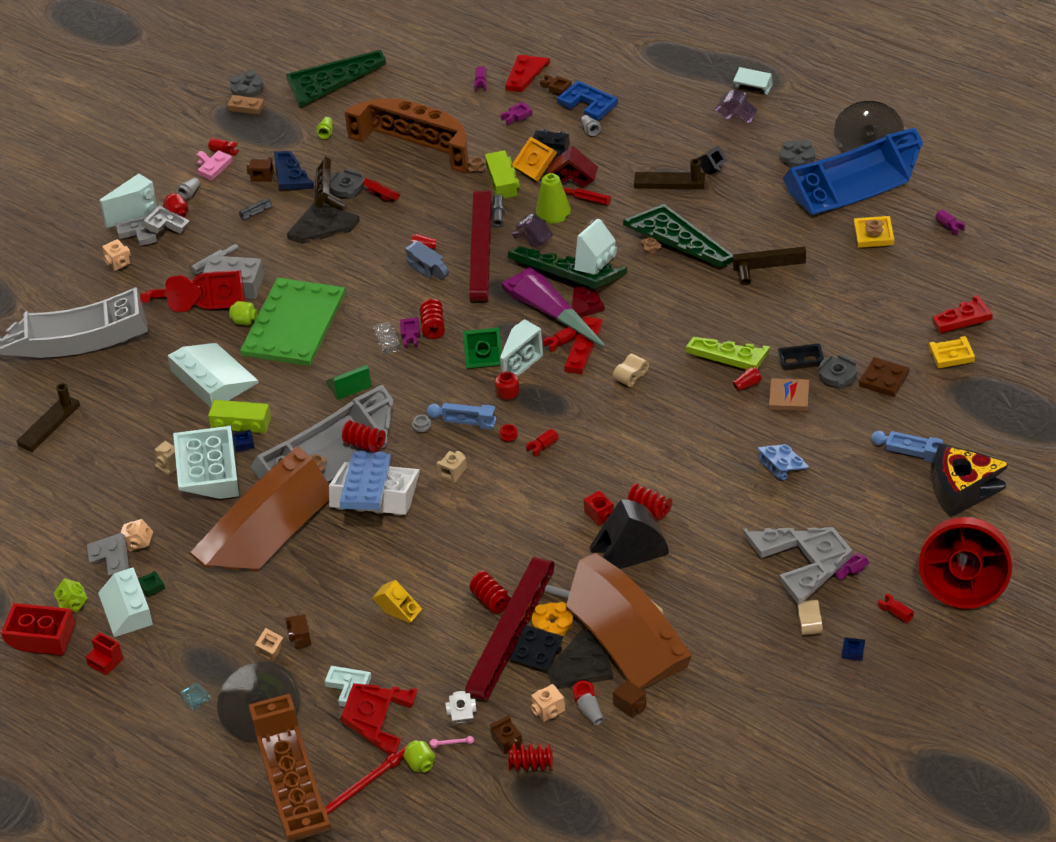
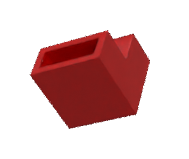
[85,632,123,676]

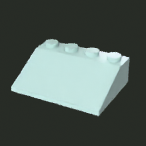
[168,343,259,408]
[173,426,239,499]

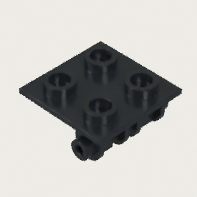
[509,625,563,671]

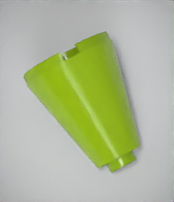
[536,173,571,224]

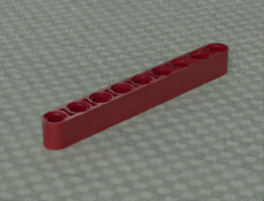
[469,190,492,302]
[465,557,555,701]

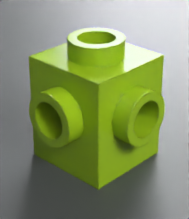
[53,578,88,613]

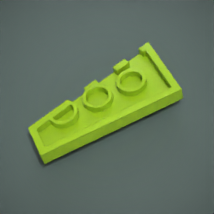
[686,337,770,370]

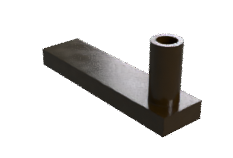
[314,156,346,211]
[634,159,705,189]
[733,247,806,285]
[16,383,80,452]

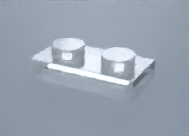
[372,321,401,355]

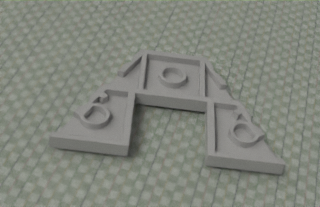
[743,527,852,605]

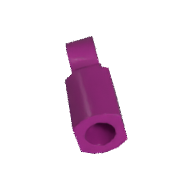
[474,66,487,91]
[935,209,965,235]

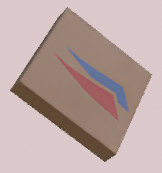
[769,378,809,411]

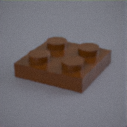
[859,357,909,397]

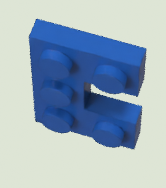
[557,81,618,121]

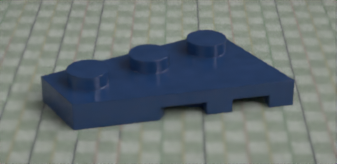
[274,151,314,190]

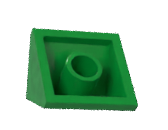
[462,327,502,368]
[326,364,372,400]

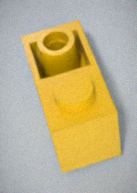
[372,580,422,623]

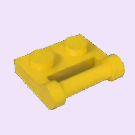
[928,336,975,368]

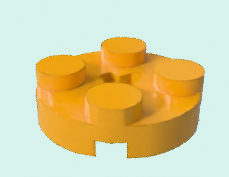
[532,602,573,636]

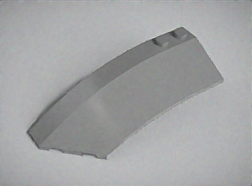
[0,287,148,358]
[251,385,393,483]

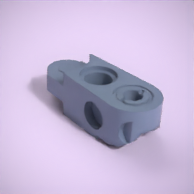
[405,241,449,280]

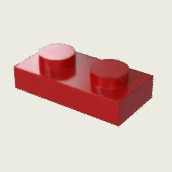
[363,178,400,201]

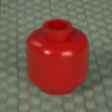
[163,193,189,218]
[495,371,520,400]

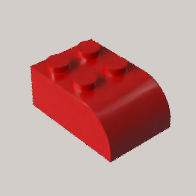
[1,603,76,655]

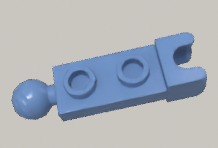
[427,403,497,430]
[871,431,943,463]

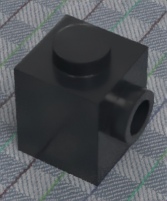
[696,146,728,174]

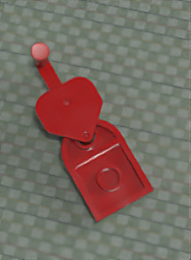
[140,270,245,312]

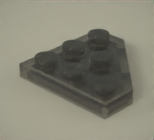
[287,203,360,244]
[548,629,613,689]

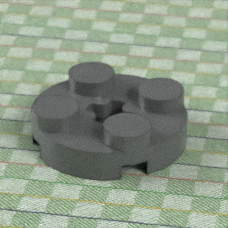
[230,70,264,97]
[780,140,815,168]
[330,169,364,199]
[819,355,857,389]

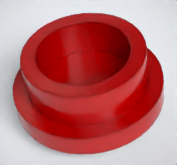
[499,424,518,441]

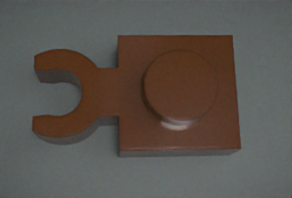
[540,75,572,95]

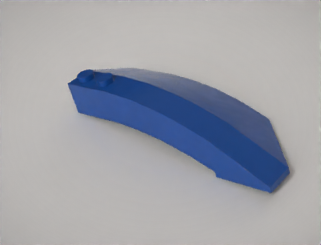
[783,127,923,215]

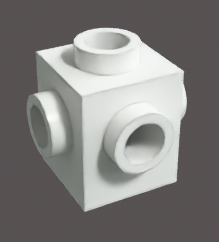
[446,691,476,725]

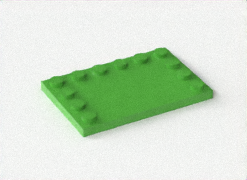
[240,278,346,366]

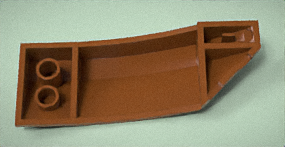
[189,446,329,572]
[565,553,692,689]

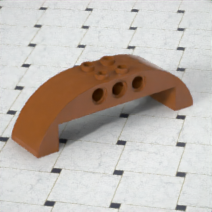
[345,98,469,174]
[249,694,331,842]

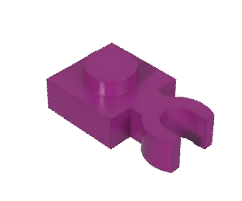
[500,101,533,125]
[400,317,420,349]
[833,553,869,580]

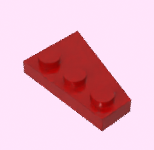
[505,55,550,92]
[933,294,992,333]

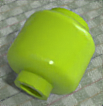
[229,301,258,326]
[404,740,435,773]

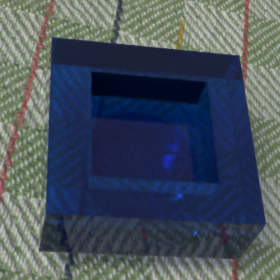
[232,430,255,452]
[842,637,865,661]

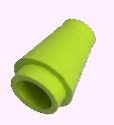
[316,117,333,139]

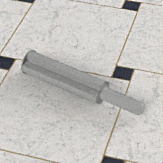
[190,244,238,275]

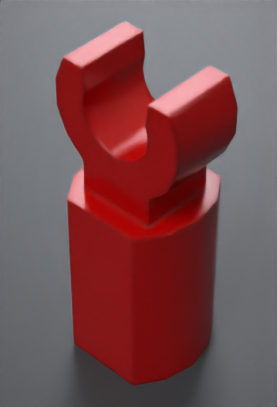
[208,138,239,156]
[543,327,576,352]
[526,428,559,457]
[878,593,914,624]

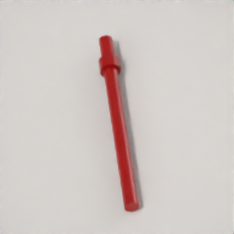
[325,745,407,815]

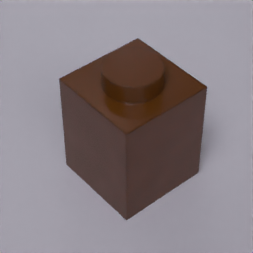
[613,680,647,718]

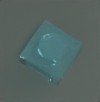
[180,682,210,710]

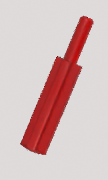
[563,187,611,206]

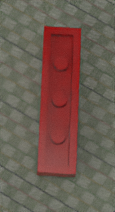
[564,316,603,375]

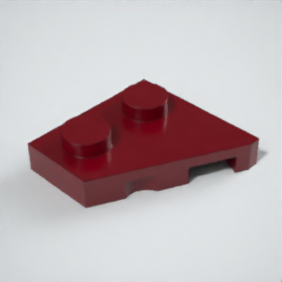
[571,285,605,318]

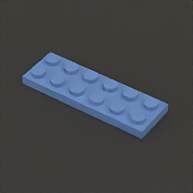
[340,451,391,510]

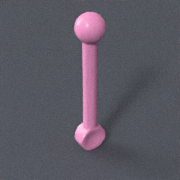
[430,736,474,748]

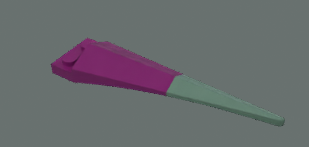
[501,267,604,349]

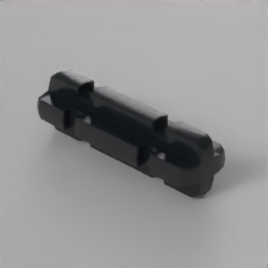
[239,198,272,220]

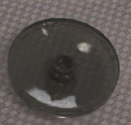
[834,101,904,153]
[217,662,300,743]

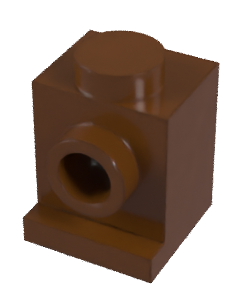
[247,157,274,182]
[285,614,311,649]
[490,715,523,755]

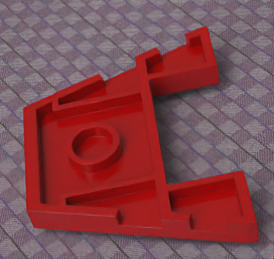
[340,683,418,755]

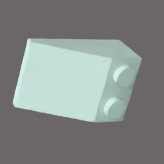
[99,174,158,228]
[500,319,543,377]

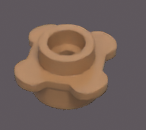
[468,157,486,172]
[866,220,884,236]
[641,237,661,254]
[311,454,327,472]

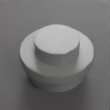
[412,415,431,432]

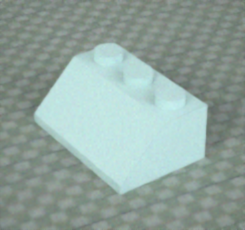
[574,219,617,274]
[98,567,153,637]

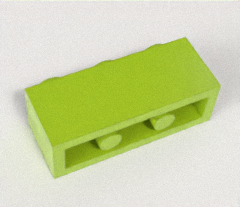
[485,150,520,198]
[208,400,271,433]

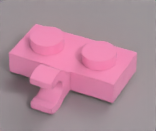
[196,150,233,181]

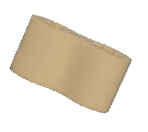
[613,353,649,387]
[797,600,823,636]

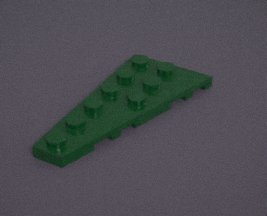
[286,49,386,108]
[623,204,733,267]
[508,246,627,289]

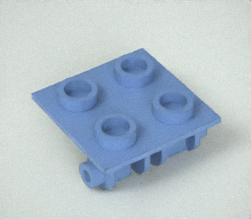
[757,444,809,480]

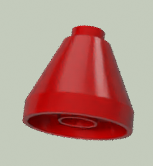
[919,517,1013,609]

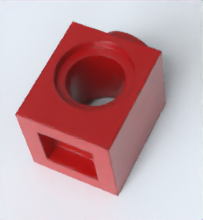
[583,490,614,526]

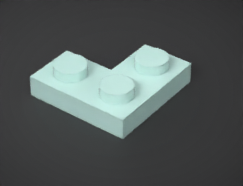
[325,666,371,707]

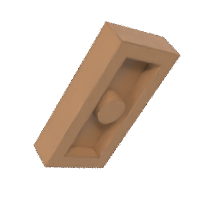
[227,95,265,115]

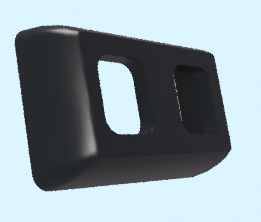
[778,343,824,370]

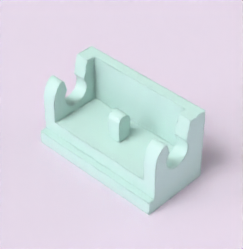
[733,67,773,95]

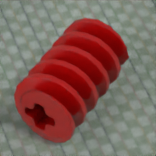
[419,299,445,339]
[342,420,386,453]
[627,483,672,520]
[469,570,511,614]
[508,743,553,771]

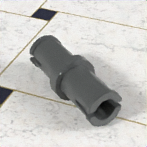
[491,194,505,227]

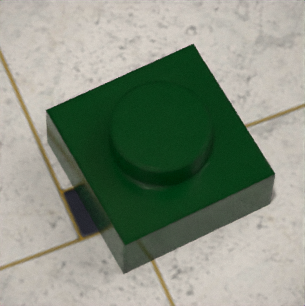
[138,571,165,597]

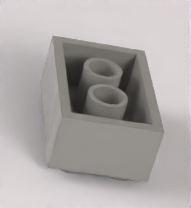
[203,255,264,299]

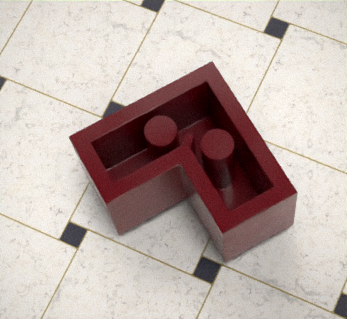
[546,146,598,188]

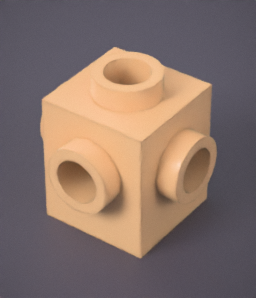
[102,239,131,270]
[121,519,153,551]
[531,684,565,722]

